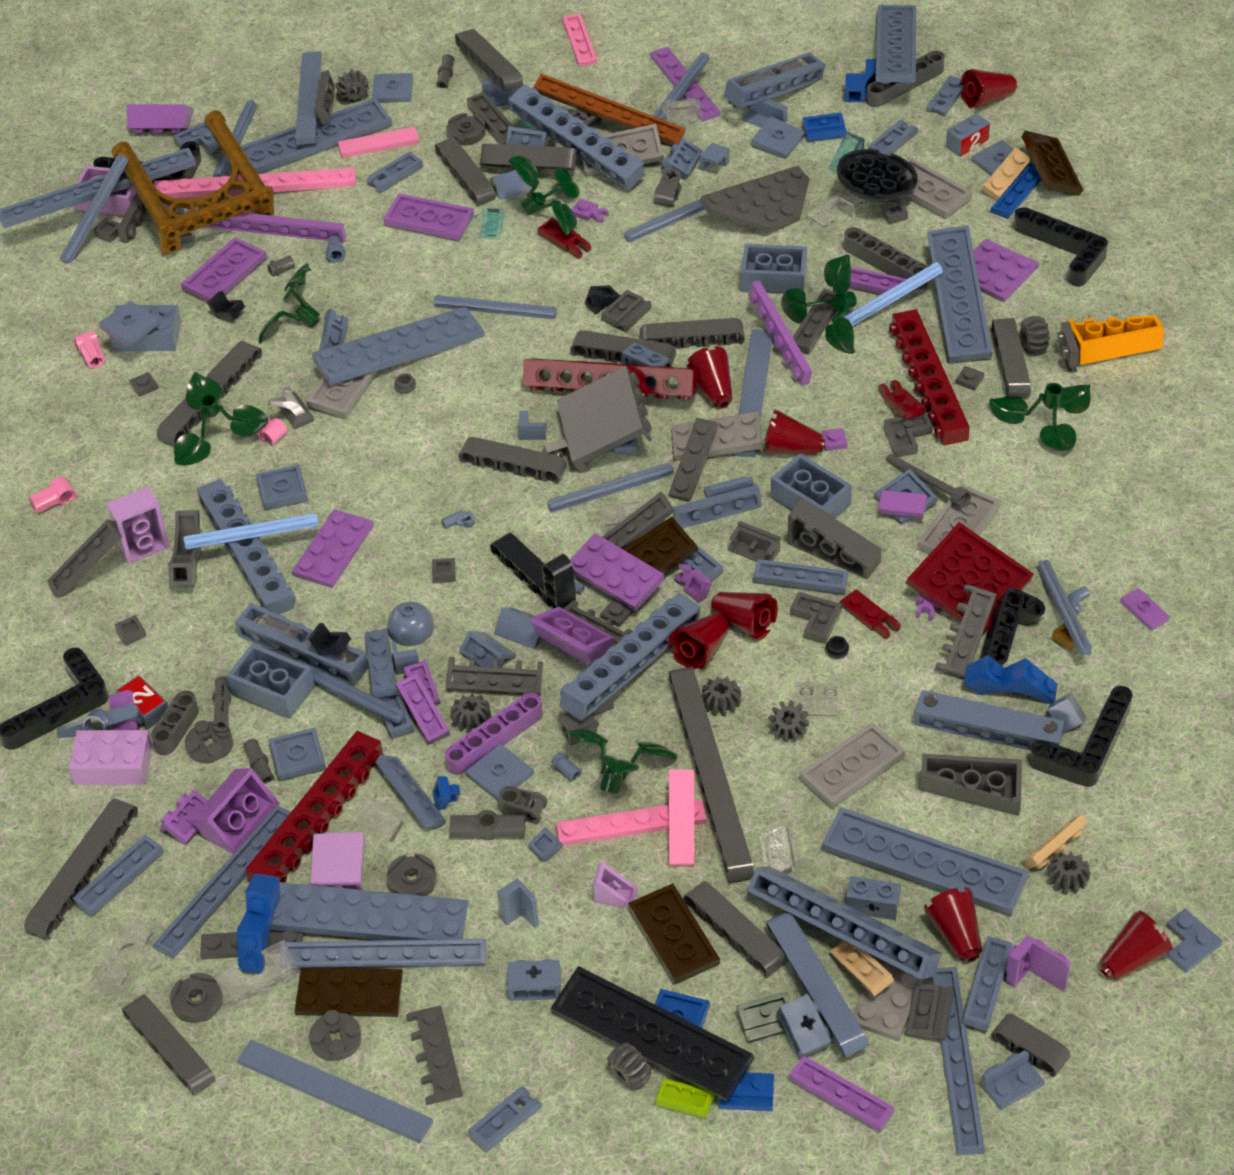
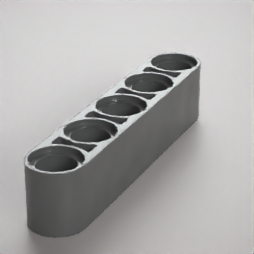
[867,50,945,107]
[435,137,496,206]
[480,144,577,170]
[844,227,928,290]
[639,318,745,349]
[992,318,1031,398]
[570,330,677,367]
[458,437,567,484]
[683,881,786,977]
[122,994,216,1095]

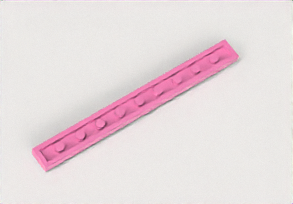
[154,168,356,198]

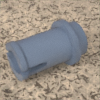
[551,752,582,782]

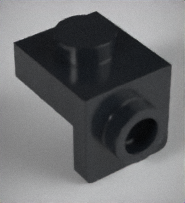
[207,291,246,320]
[308,623,351,655]

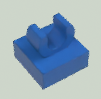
[432,776,460,810]

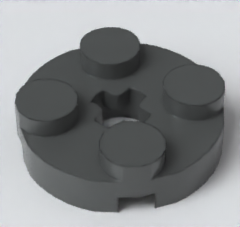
[446,113,486,146]
[185,720,233,764]
[387,854,437,896]
[170,973,223,1022]
[309,1010,361,1061]

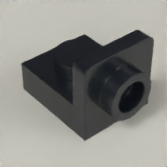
[584,285,620,314]

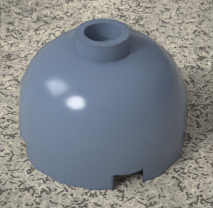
[387,601,434,646]

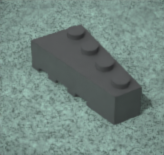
[788,498,881,580]
[920,754,1022,816]

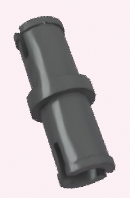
[436,54,455,88]
[243,739,274,784]

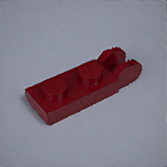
[537,218,592,259]
[878,380,925,420]
[840,589,901,639]

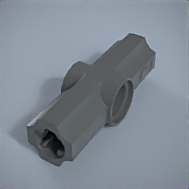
[450,810,526,841]

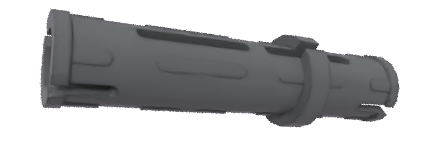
[212,676,231,732]

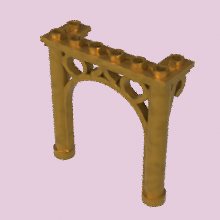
[111,110,274,255]

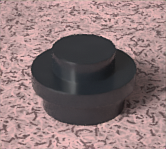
[825,636,849,658]

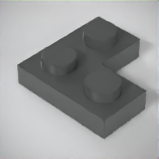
[884,412,933,457]
[790,592,842,643]

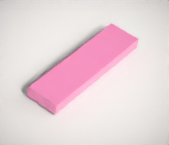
[562,14,597,66]
[338,127,419,158]
[669,770,694,866]

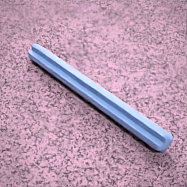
[844,262,943,326]
[183,513,319,549]

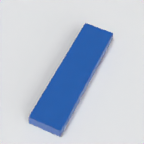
[990,163,1042,219]

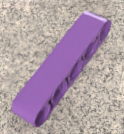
[445,693,543,775]

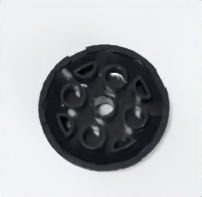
[836,149,918,203]

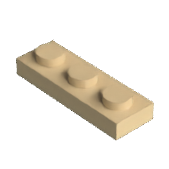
[981,147,1032,200]
[1021,814,1088,870]
[830,940,894,997]

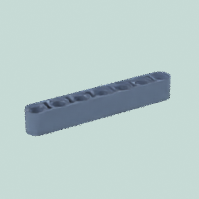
[766,911,869,1058]

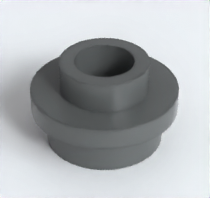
[394,373,416,393]

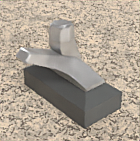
[268,386,314,429]

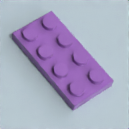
[383,193,474,241]
[181,237,267,302]
[292,509,374,588]
[570,533,665,611]

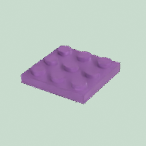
[974,239,1039,302]

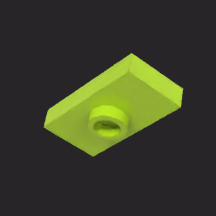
[655,1078,714,1119]

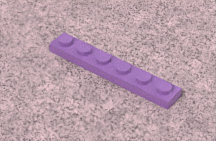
[650,46,720,122]
[748,280,812,386]

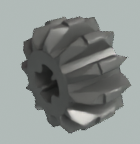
[335,69,369,103]
[1020,316,1050,353]
[702,676,741,716]
[450,693,491,733]
[768,700,810,742]
[1047,850,1091,894]
[607,1043,651,1089]

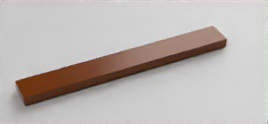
[533,73,686,146]

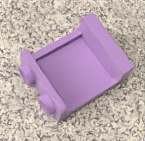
[310,831,366,890]

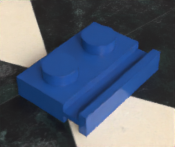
[802,112,847,142]
[719,1072,774,1112]

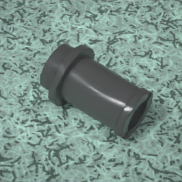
[267,255,295,276]

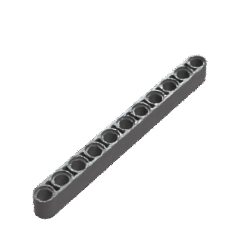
[669,667,754,882]

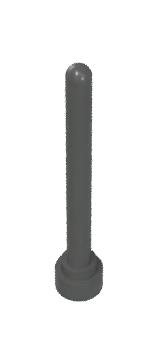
[886,454,972,507]

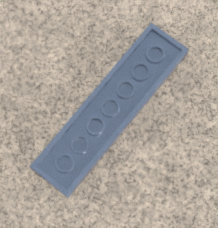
[876,5,916,84]
[241,98,392,174]
[927,225,992,363]
[312,307,485,385]
[822,807,1029,916]
[270,882,468,940]

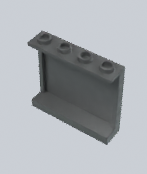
[557,366,652,473]

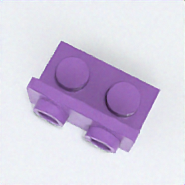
[159,790,207,845]

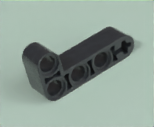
[980,588,1045,666]

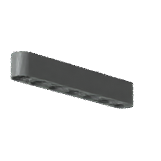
[455,28,523,92]
[157,341,262,445]
[24,798,138,939]

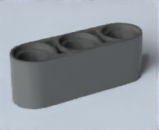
[151,690,199,756]
[991,1014,1071,1077]

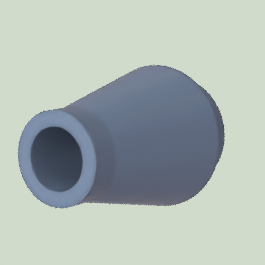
[325,236,346,263]

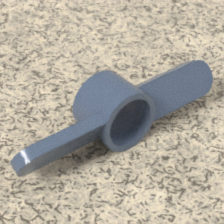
[57,704,139,738]

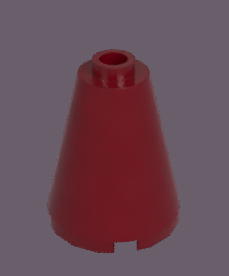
[960,69,1017,109]
[686,346,733,408]
[762,409,825,456]
[711,592,778,640]
[668,613,729,670]
[924,887,982,963]
[1099,910,1173,980]

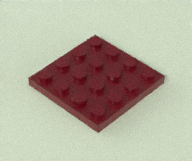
[906,522,1034,636]

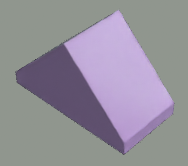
[593,862,638,908]

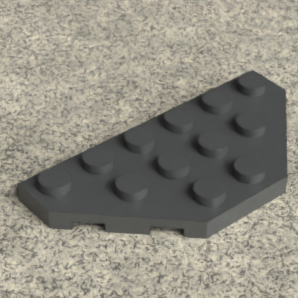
[700,166,809,233]

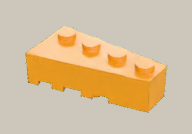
[1066,315,1164,365]

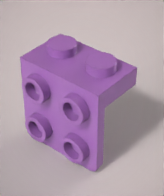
[1005,935,1071,992]

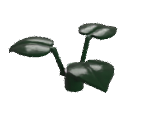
[507,156,580,236]
[781,255,857,354]
[258,263,320,344]
[174,372,268,466]
[989,383,1090,451]
[564,729,678,794]

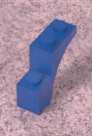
[845,59,876,102]
[964,655,1058,704]
[237,874,280,975]

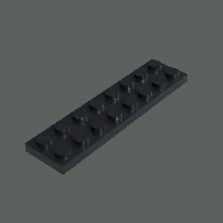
[550,966,755,1102]

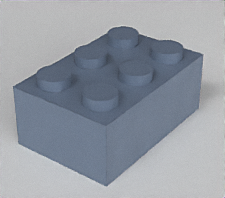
[741,244,807,293]
[109,305,181,351]
[771,454,852,518]
[226,643,315,719]

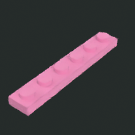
[556,799,706,846]

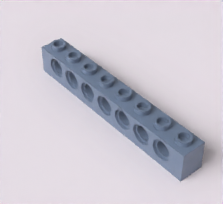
[508,84,645,191]
[197,479,295,615]
[559,593,701,721]
[747,866,942,979]

